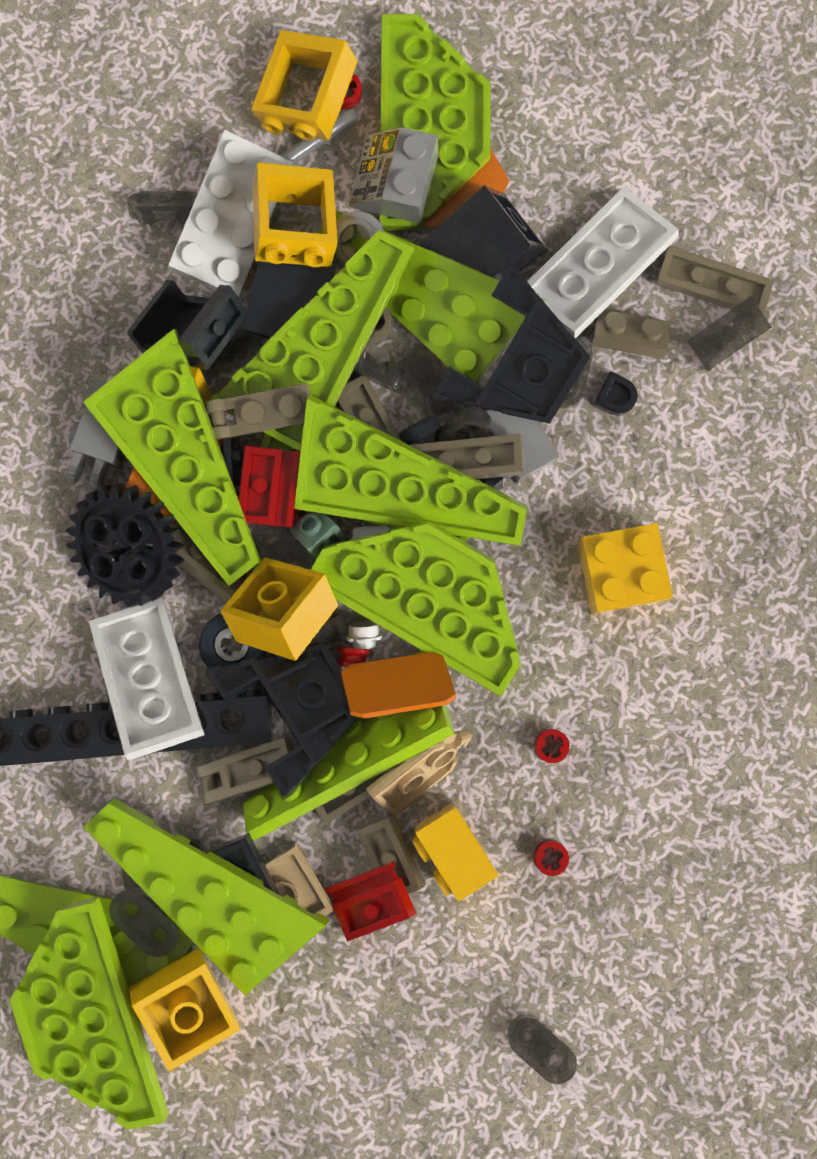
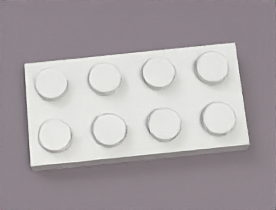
[167,130,293,296]
[527,187,679,338]
[89,598,204,761]

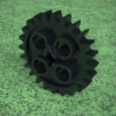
[66,483,184,607]

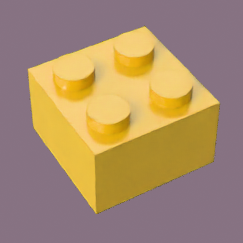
[577,523,673,615]
[220,557,338,661]
[412,802,499,902]
[129,948,241,1072]

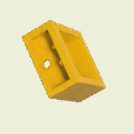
[251,30,358,141]
[253,162,338,267]

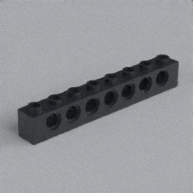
[0,689,274,766]

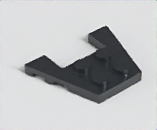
[433,264,590,424]
[206,643,358,800]

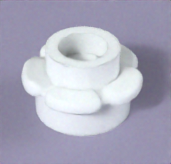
[345,621,383,649]

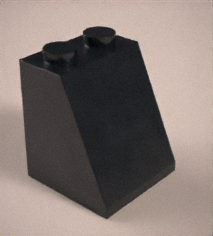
[419,185,548,280]

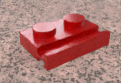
[239,446,301,529]
[325,861,417,942]

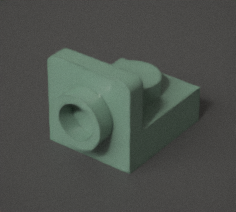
[289,511,349,559]

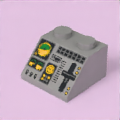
[349,127,439,224]

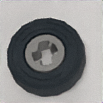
[198,613,266,668]

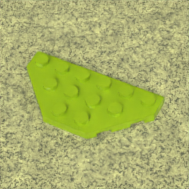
[379,14,491,231]
[311,521,521,697]
[9,896,169,1130]

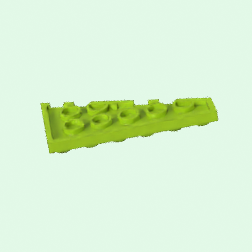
[317,210,546,381]
[208,230,414,452]
[83,329,261,586]
[294,394,527,546]
[243,650,455,840]
[83,798,330,996]
[0,874,193,1019]

